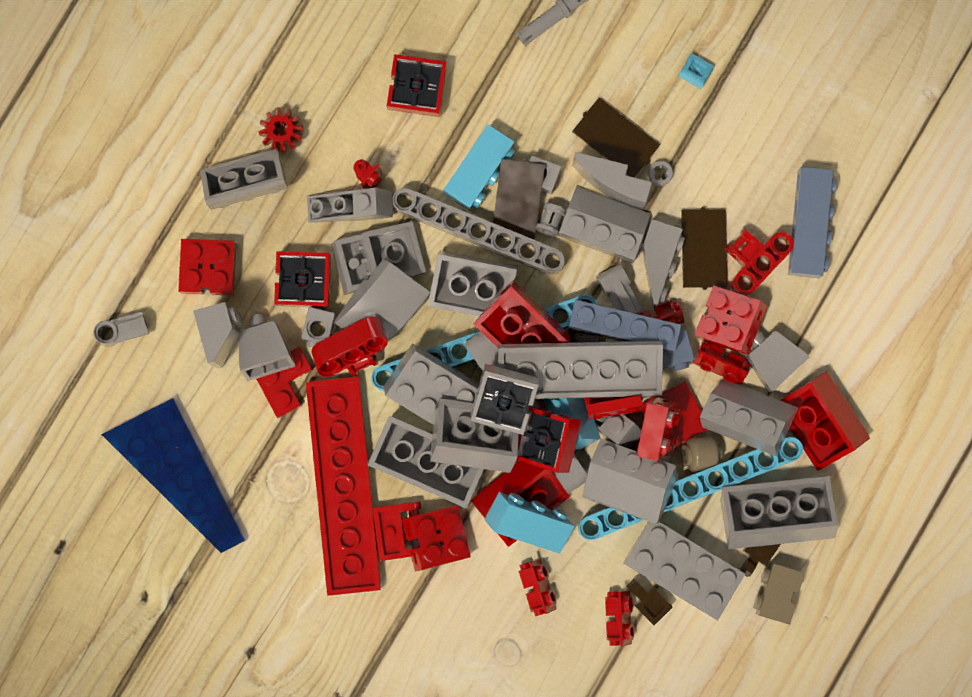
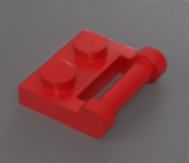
[372,501,421,561]

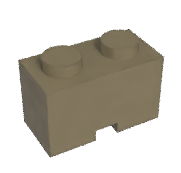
[753,563,805,625]

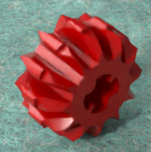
[258,108,304,154]

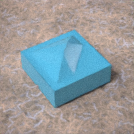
[678,53,714,89]

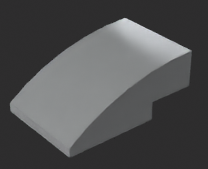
[572,152,651,210]
[331,221,426,295]
[334,259,430,341]

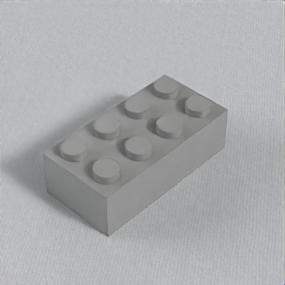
[383,343,479,425]
[368,416,484,509]
[720,476,839,549]
[623,521,745,621]

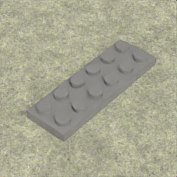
[498,341,663,399]

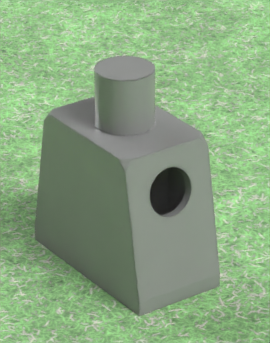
[239,314,296,381]
[746,330,809,393]

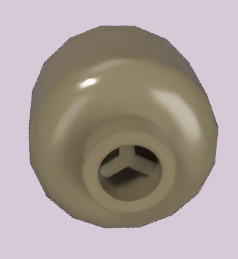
[681,436,723,472]

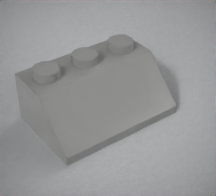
[200,149,288,210]
[558,186,651,263]
[428,250,518,316]
[193,302,244,368]
[700,379,798,456]
[430,398,518,473]
[582,439,678,525]

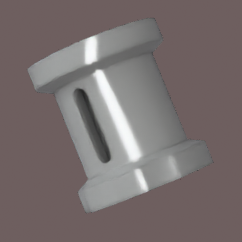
[535,203,566,237]

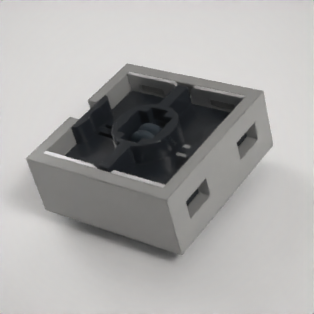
[470,364,539,435]

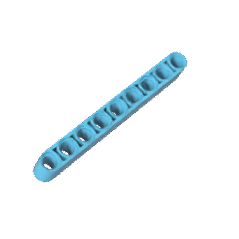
[371,295,597,391]
[578,437,803,540]

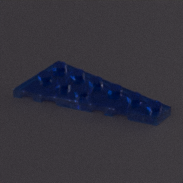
[101,398,246,553]

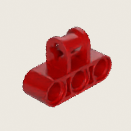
[725,229,794,296]
[311,316,388,377]

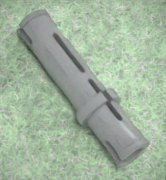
[516,0,588,47]

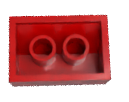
[473,280,571,348]
[779,371,870,471]
[470,461,570,547]

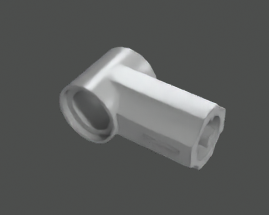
[596,264,643,314]
[93,312,149,347]

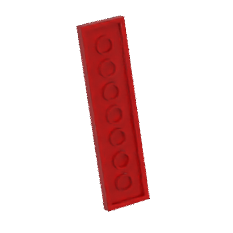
[306,377,381,596]

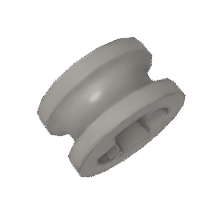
[648,161,673,187]

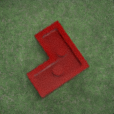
[256,346,312,419]

